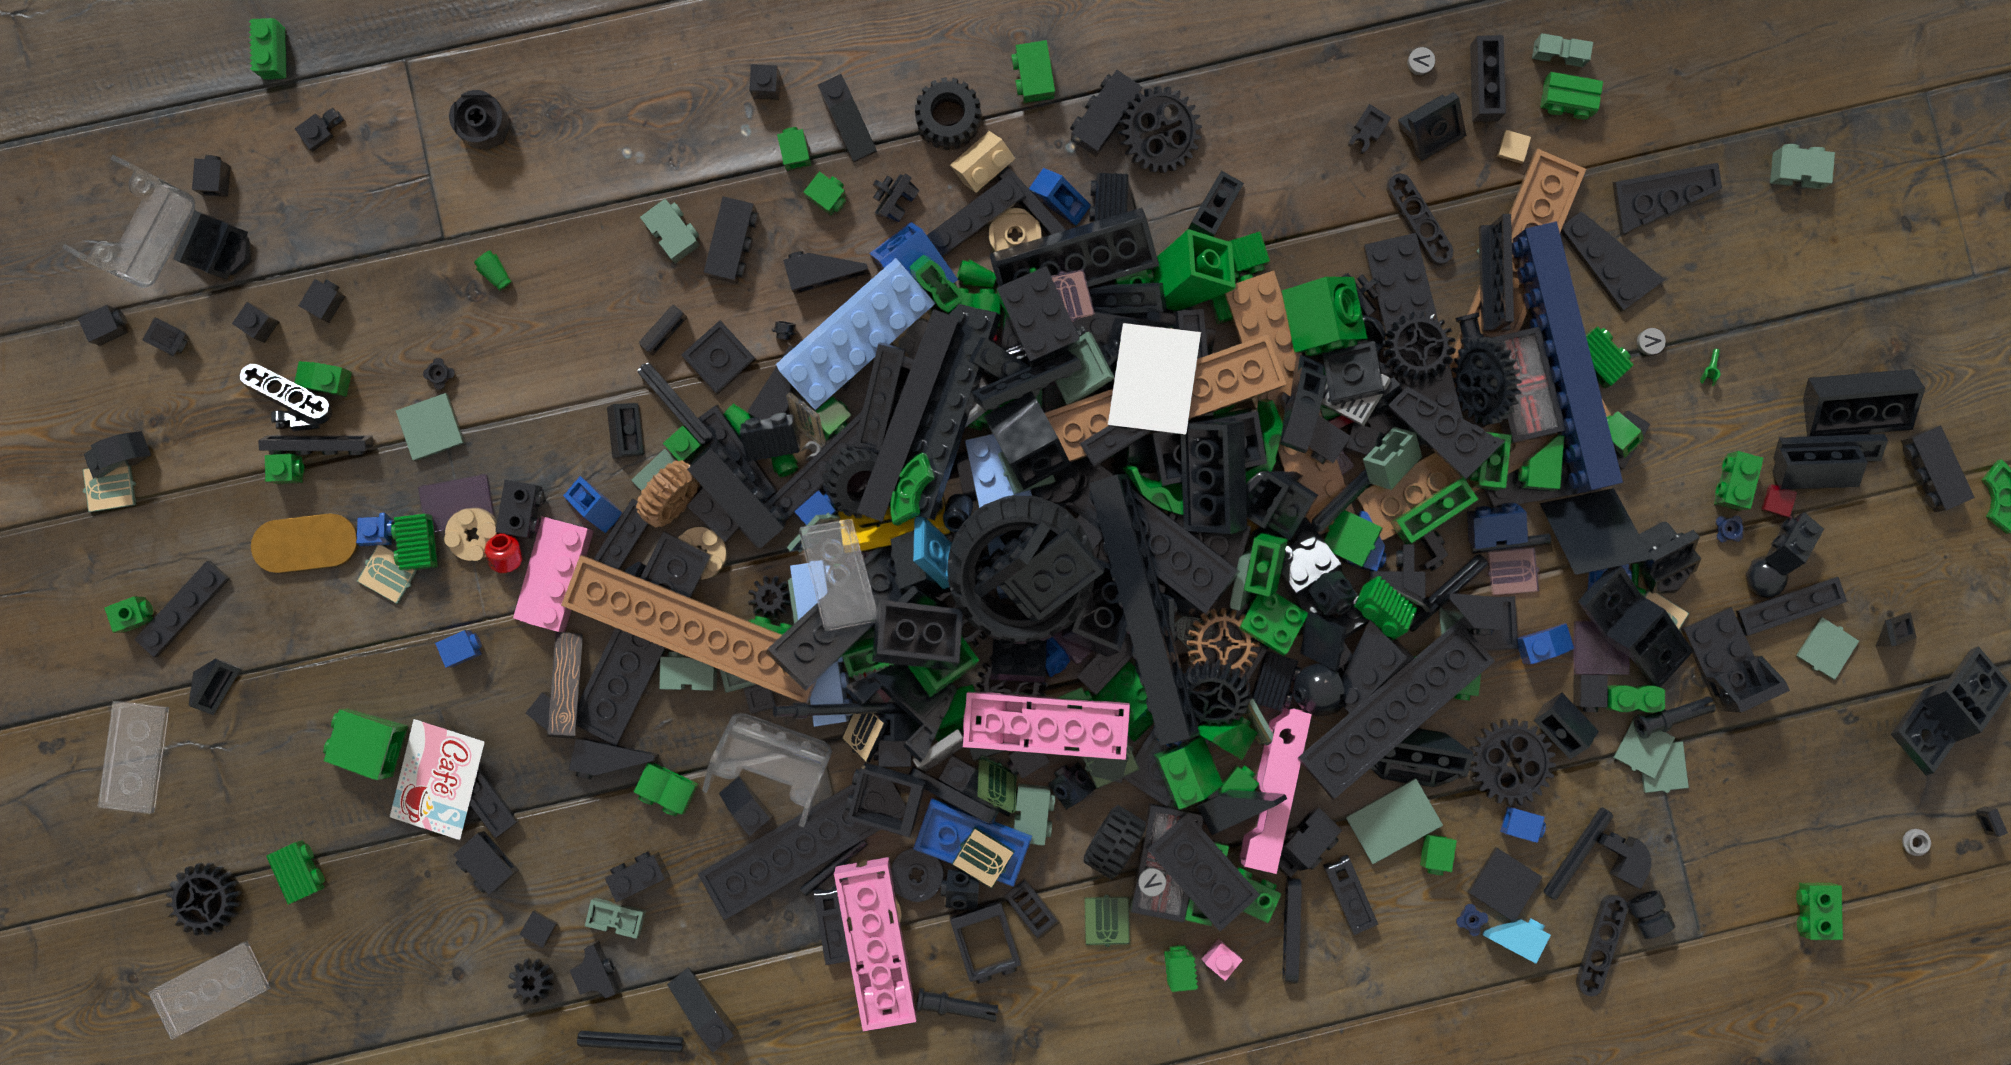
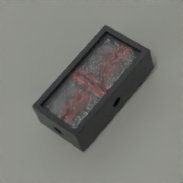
[1490,326,1566,444]
[1129,803,1203,922]

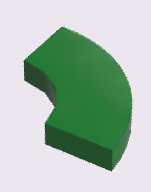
[891,453,934,526]
[1981,459,2011,534]

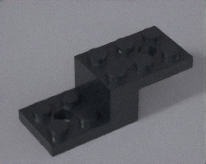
[1252,517,1370,639]
[1578,566,1694,688]
[1891,646,2011,776]

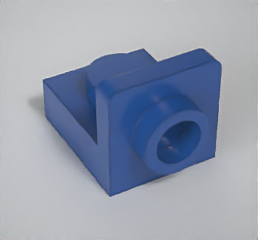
[357,513,395,546]
[1046,637,1070,677]

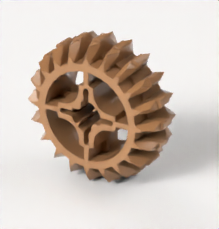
[636,460,700,528]
[1186,608,1259,674]

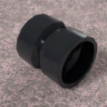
[1627,890,1676,939]

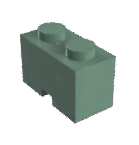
[1770,144,1835,189]
[640,199,700,264]
[1363,427,1422,490]
[659,652,717,690]
[1014,783,1055,845]

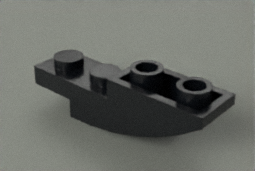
[1280,355,1326,454]

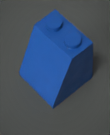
[869,222,958,294]

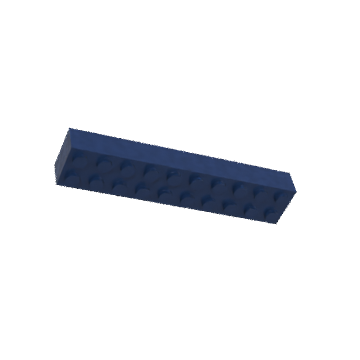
[1512,221,1623,494]

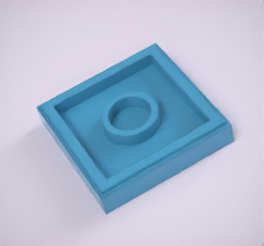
[913,516,952,589]

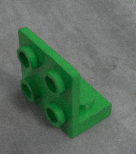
[1239,593,1308,656]
[1092,662,1154,742]

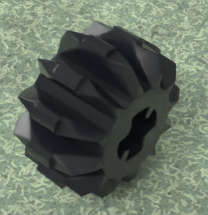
[748,576,792,620]
[508,958,555,1005]

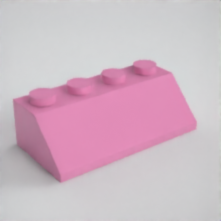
[513,516,594,632]

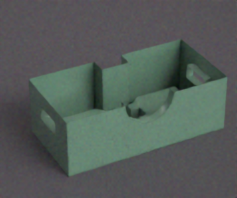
[1532,33,1593,67]
[585,898,646,939]

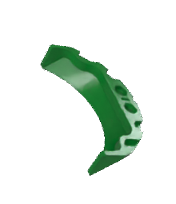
[1123,399,1283,515]

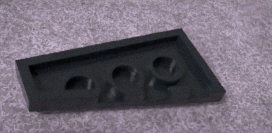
[1561,211,1665,312]

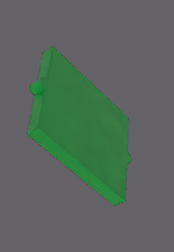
[1324,510,1383,567]

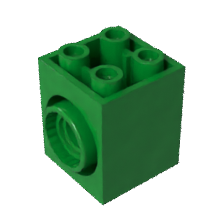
[1282,277,1367,356]

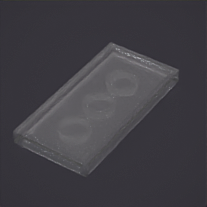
[799,519,877,631]
[98,701,169,814]
[148,941,271,1040]

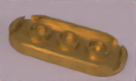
[251,514,359,573]

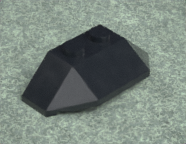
[1371,728,1473,787]

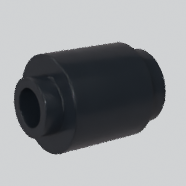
[943,494,973,532]

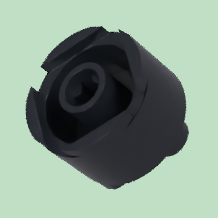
[449,90,510,150]

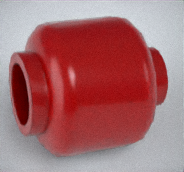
[484,534,522,573]

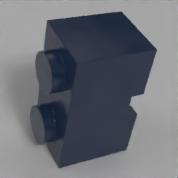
[1467,503,1528,549]

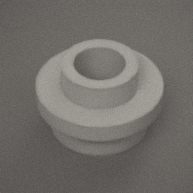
[1902,829,1931,856]

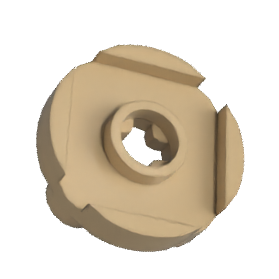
[989,208,1041,252]
[444,508,500,561]
[678,527,727,580]

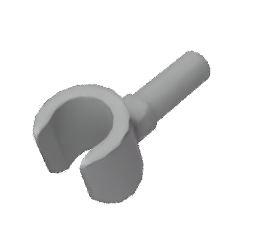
[801,435,836,461]

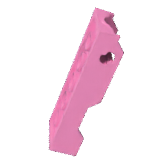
[963,691,1130,760]
[1238,708,1312,874]
[834,857,916,1031]

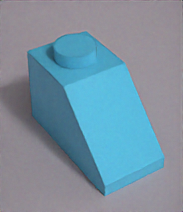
[1482,918,1551,963]

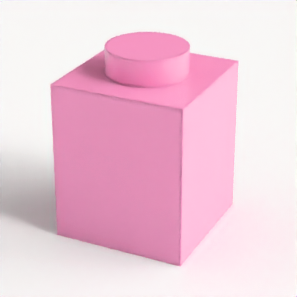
[1202,938,1242,981]

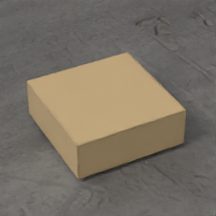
[1497,130,1531,164]

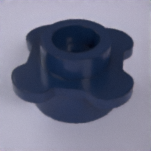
[1715,516,1743,542]
[1456,904,1488,936]

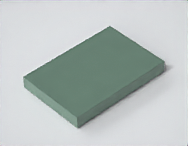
[1345,778,1443,864]

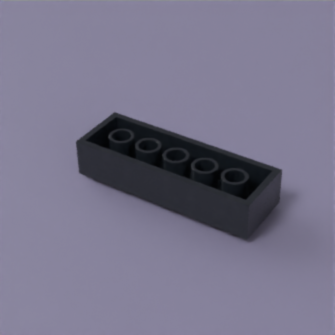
[990,207,1159,295]

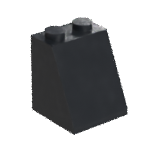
[984,391,1071,490]

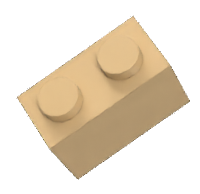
[950,131,1016,193]

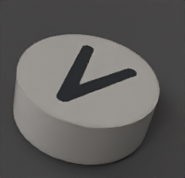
[1407,47,1435,75]
[1637,328,1666,355]
[1138,868,1166,896]

